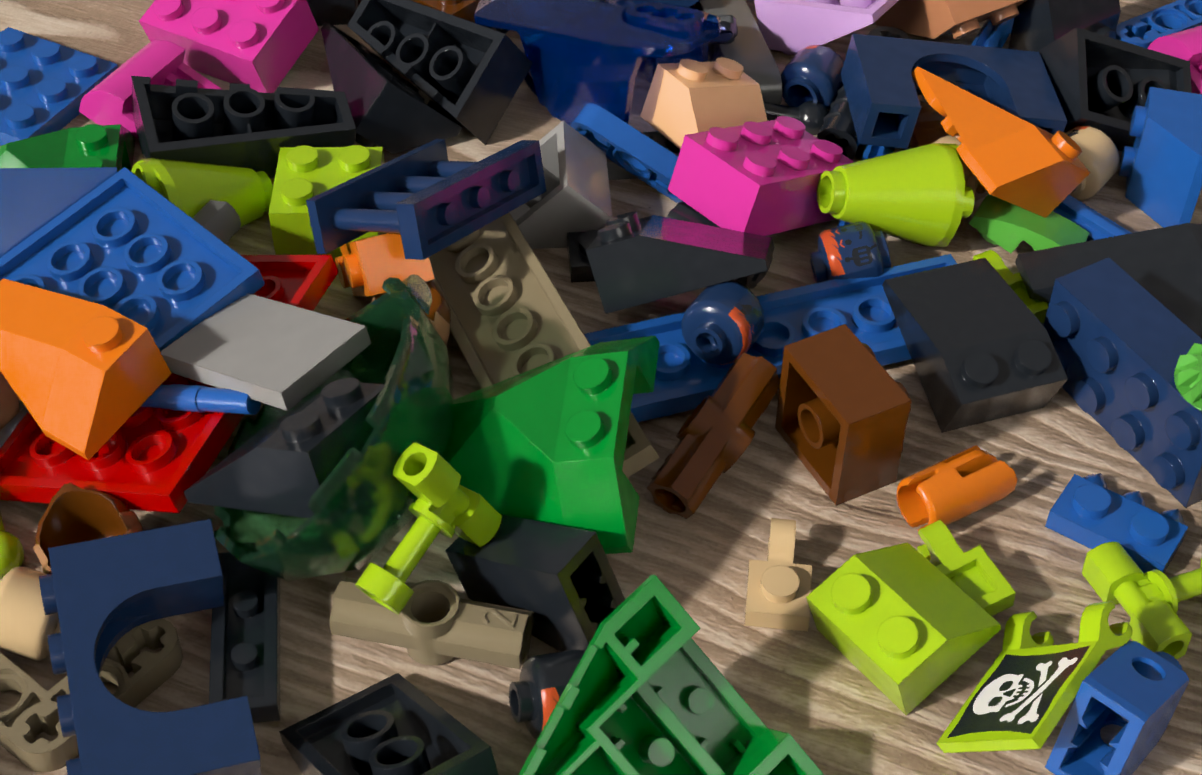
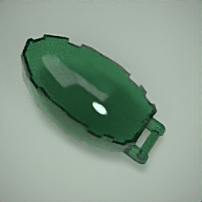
[214,274,453,581]

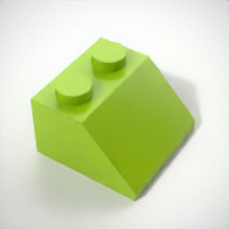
[806,542,1001,716]

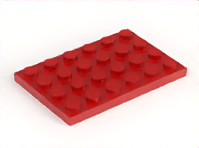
[0,255,339,513]

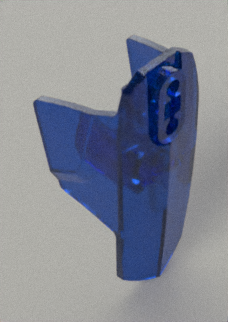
[474,0,721,126]

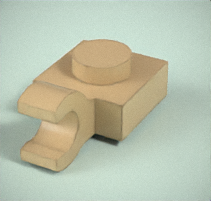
[744,518,812,632]

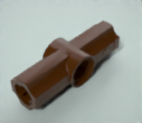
[646,352,780,519]

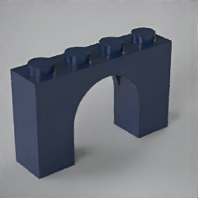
[841,33,1067,149]
[39,519,261,775]

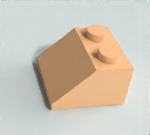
[640,57,767,149]

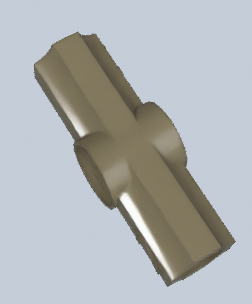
[329,578,534,669]

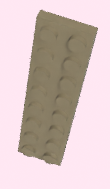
[429,212,660,478]

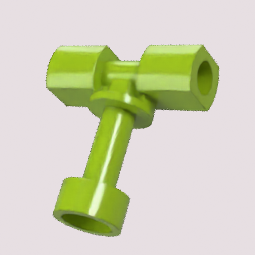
[355,442,502,615]
[1082,542,1202,659]

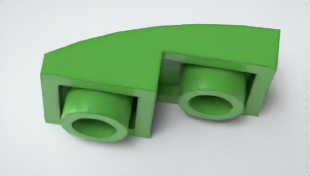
[969,194,1089,254]

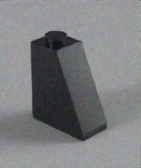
[445,514,625,652]

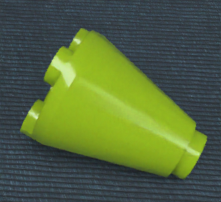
[817,143,975,247]
[131,158,273,228]

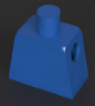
[1045,640,1189,775]

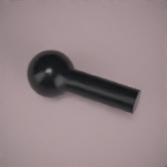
[763,101,829,135]

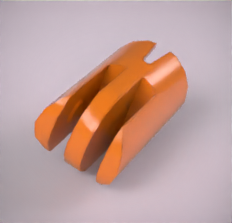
[896,445,1018,531]

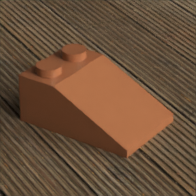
[875,0,1027,40]

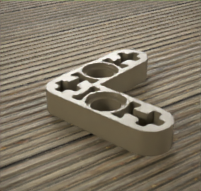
[0,618,183,772]

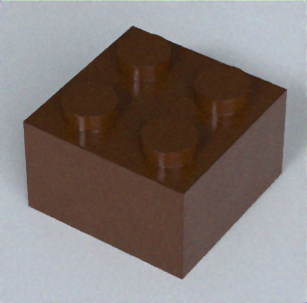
[775,324,912,506]

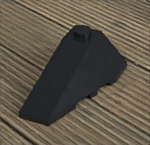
[321,21,463,154]
[1015,223,1202,338]

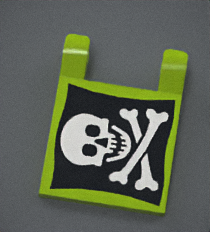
[936,601,1133,753]

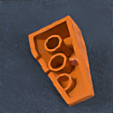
[911,66,1090,218]
[0,278,172,460]

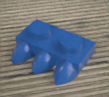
[1045,473,1188,573]

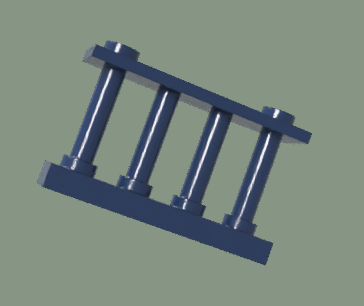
[306,139,547,260]

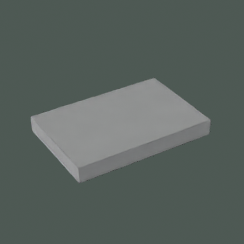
[161,293,371,411]

